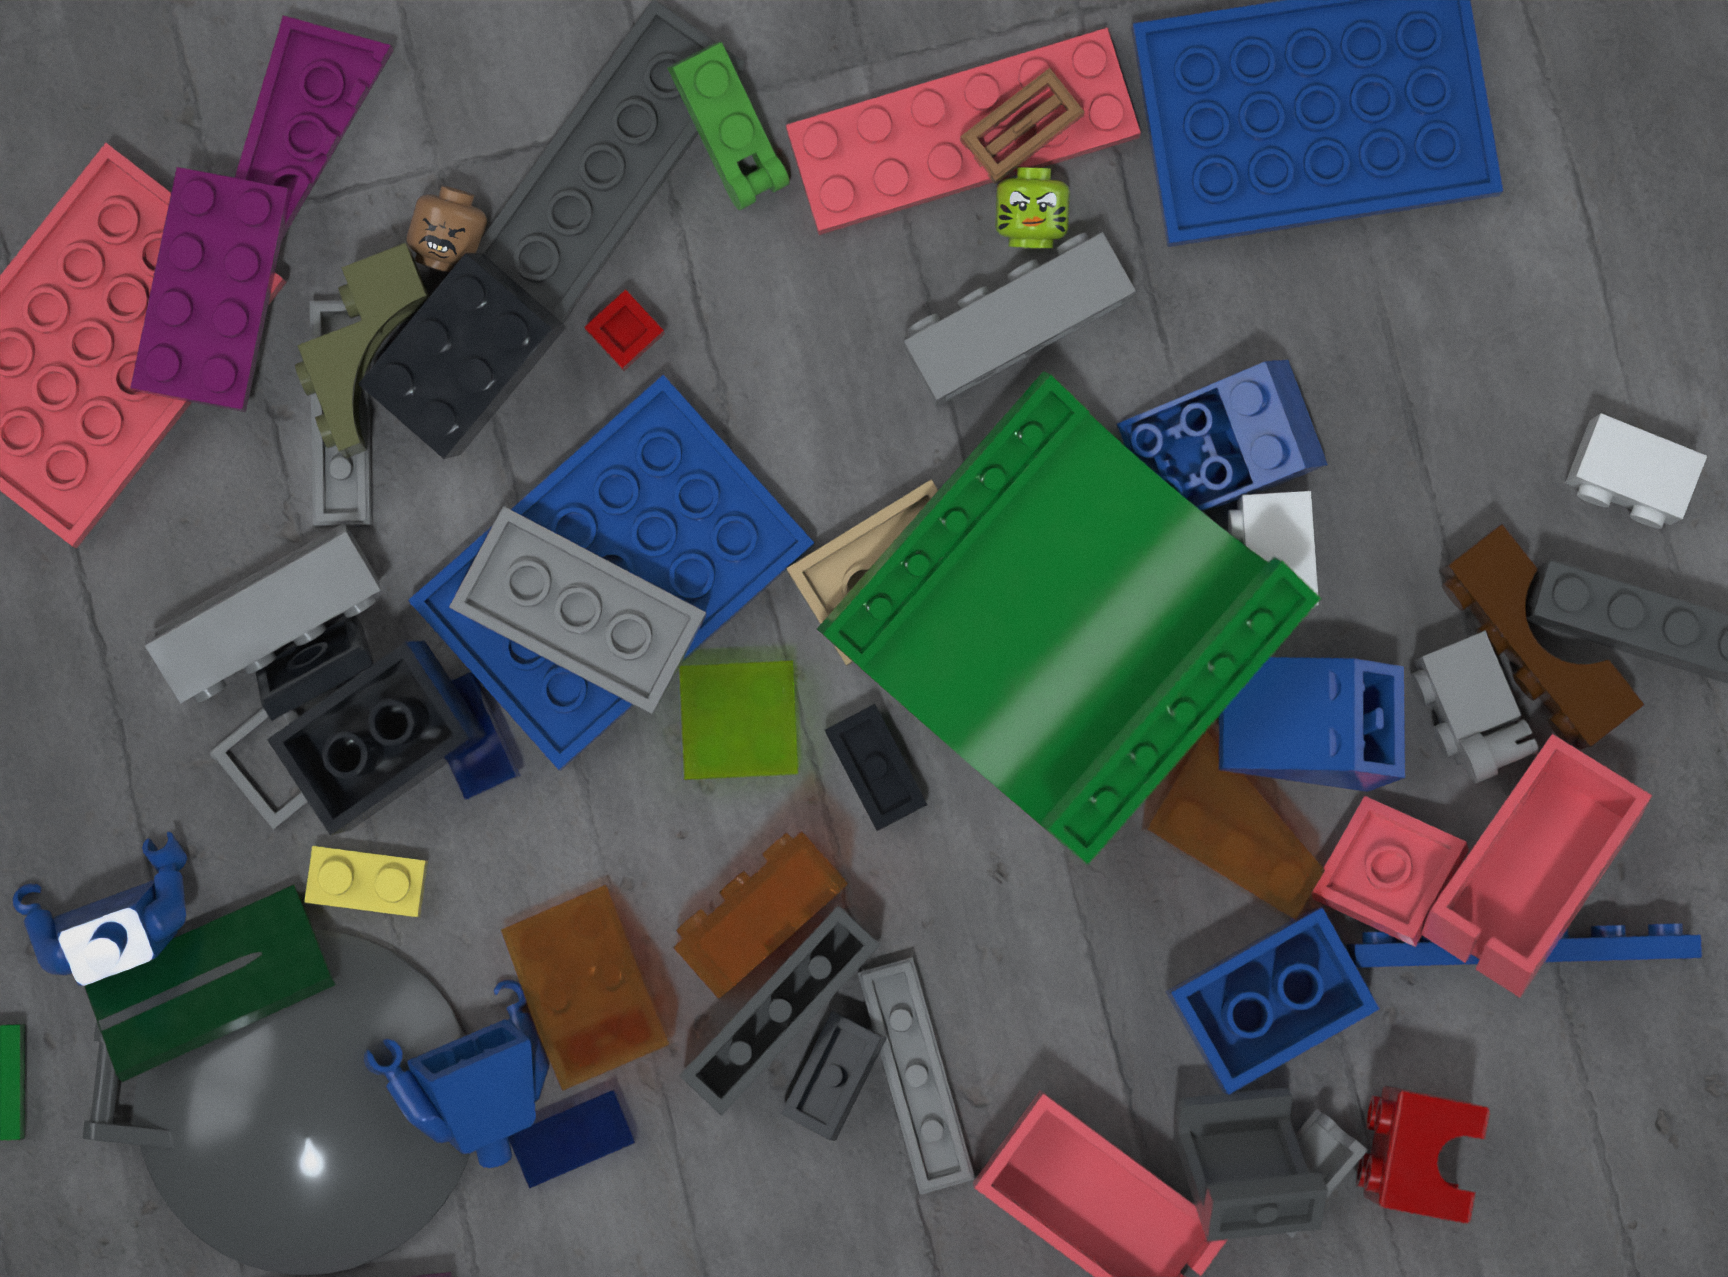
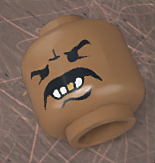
[406,186,487,272]

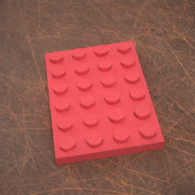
[0,143,287,549]

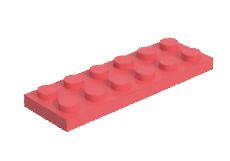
[786,28,1141,235]

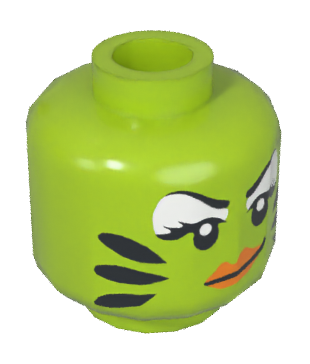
[995,167,1070,248]

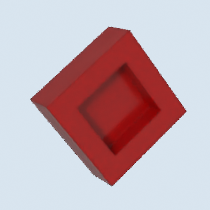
[584,289,665,372]

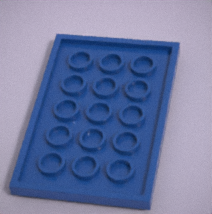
[1131,0,1503,247]
[408,375,815,771]

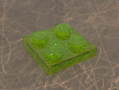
[679,660,799,781]

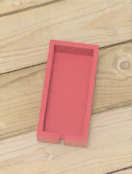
[1421,734,1652,998]
[973,1090,1228,1277]

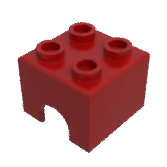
[1356,1086,1490,1224]

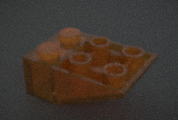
[501,885,673,1091]

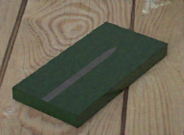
[84,884,336,1082]

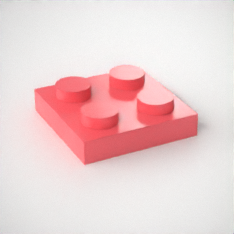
[1311,796,1469,947]

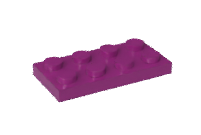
[130,167,292,413]

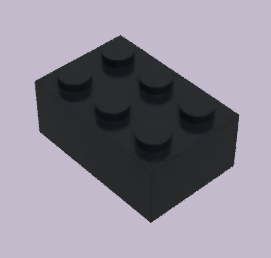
[358,253,566,459]
[267,640,487,836]

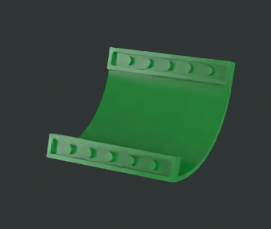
[817,371,1321,865]

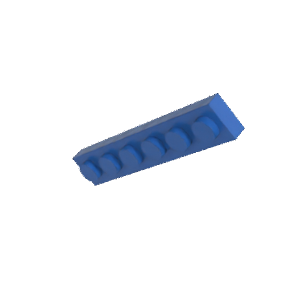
[1347,923,1702,968]

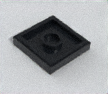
[256,615,374,721]

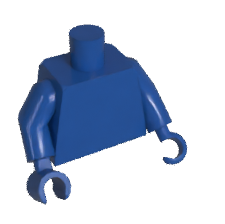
[12,831,187,986]
[364,980,549,1168]

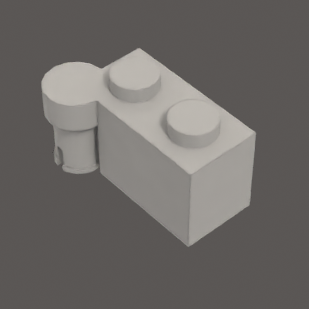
[1411,631,1538,784]

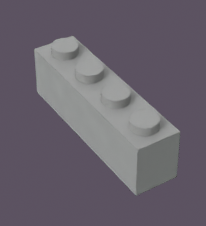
[903,232,1136,408]
[145,522,381,704]

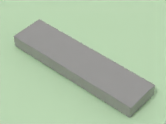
[310,300,372,528]
[858,957,975,1195]

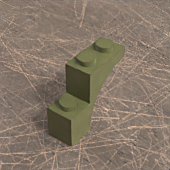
[294,243,429,458]

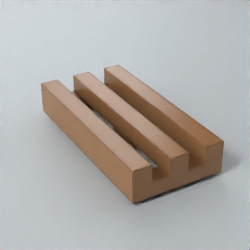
[960,68,1084,184]

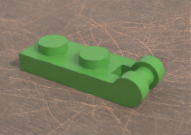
[667,42,790,210]

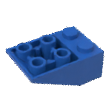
[1117,360,1328,512]
[1219,657,1405,792]

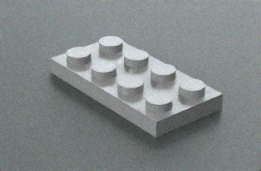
[449,506,707,715]

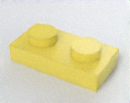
[304,846,428,917]

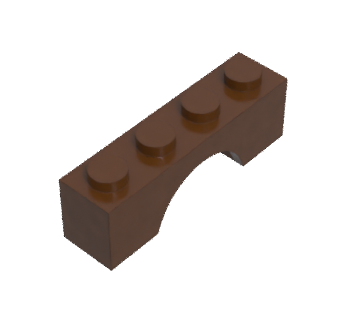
[1440,524,1645,749]

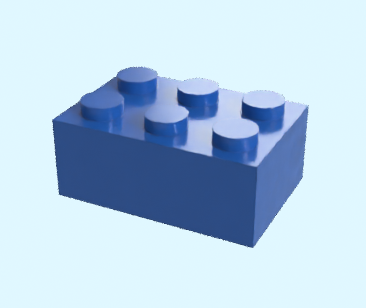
[1165,907,1380,1095]

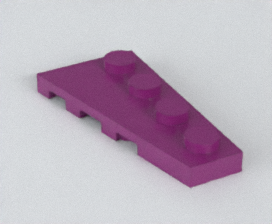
[235,15,394,239]

